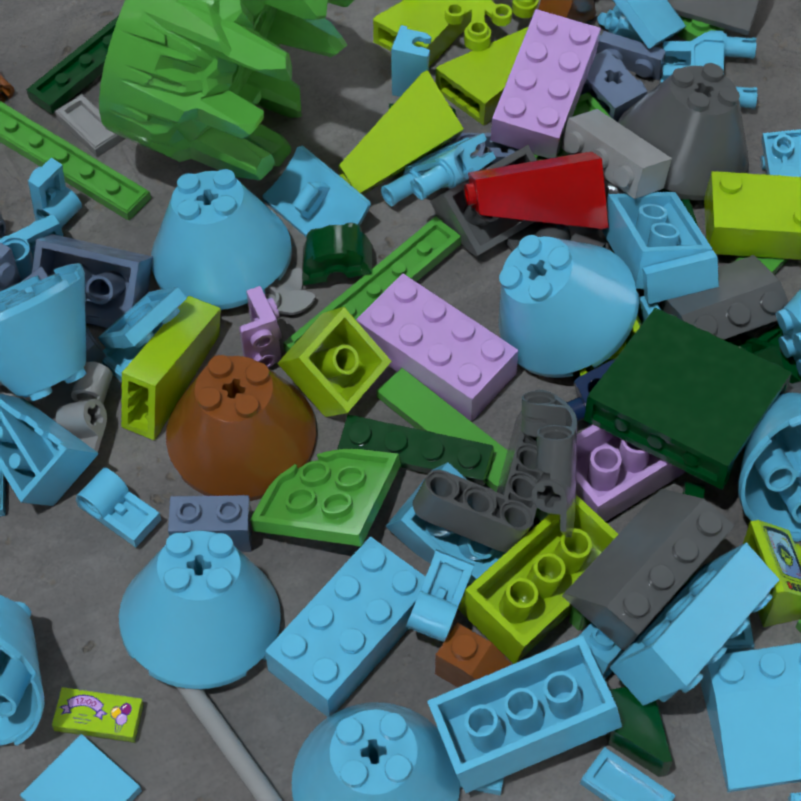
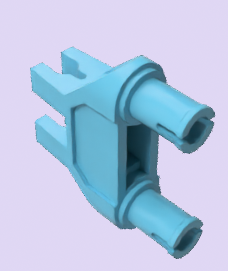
[660,30,757,109]
[381,133,496,206]

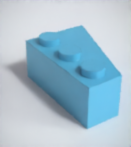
[0,394,99,506]

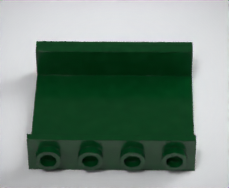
[584,308,792,490]

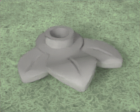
[248,268,315,315]

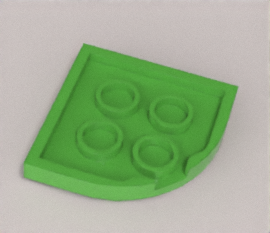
[250,449,401,547]

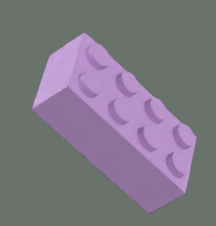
[490,9,601,159]
[356,273,519,422]
[576,425,686,522]

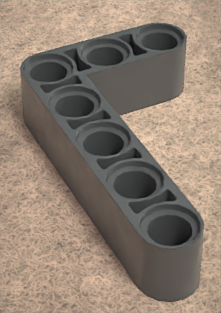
[413,390,549,552]

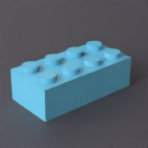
[265,536,426,717]
[610,543,779,706]
[427,635,622,793]

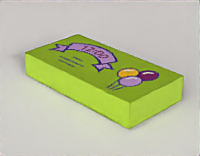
[52,687,144,743]

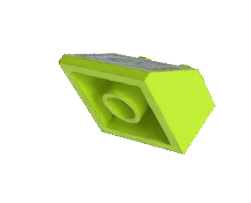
[743,520,801,628]

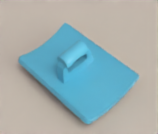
[263,146,371,237]

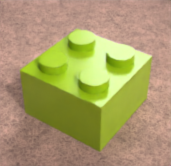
[277,307,392,417]

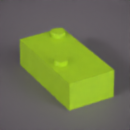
[704,171,801,260]
[458,495,618,664]

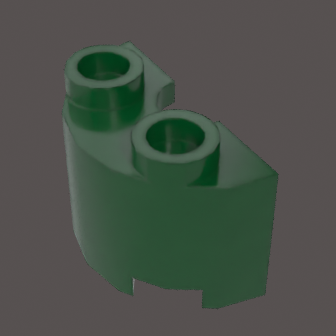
[302,223,372,285]

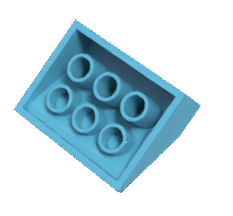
[700,643,801,792]

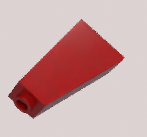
[464,151,609,229]

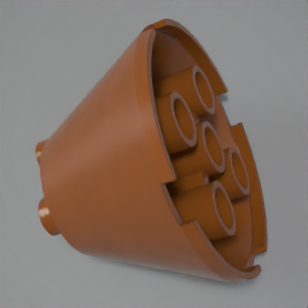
[166,355,316,501]

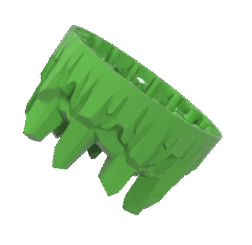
[99,0,354,180]

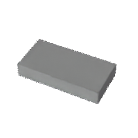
[55,94,124,157]

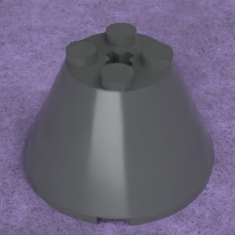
[618,63,749,200]

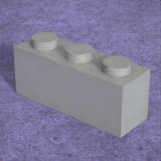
[561,109,672,199]

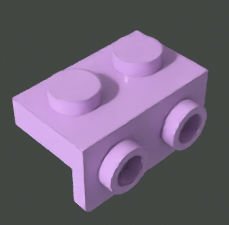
[239,286,282,368]

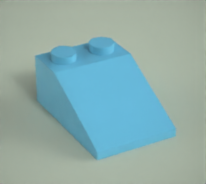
[385,462,506,588]

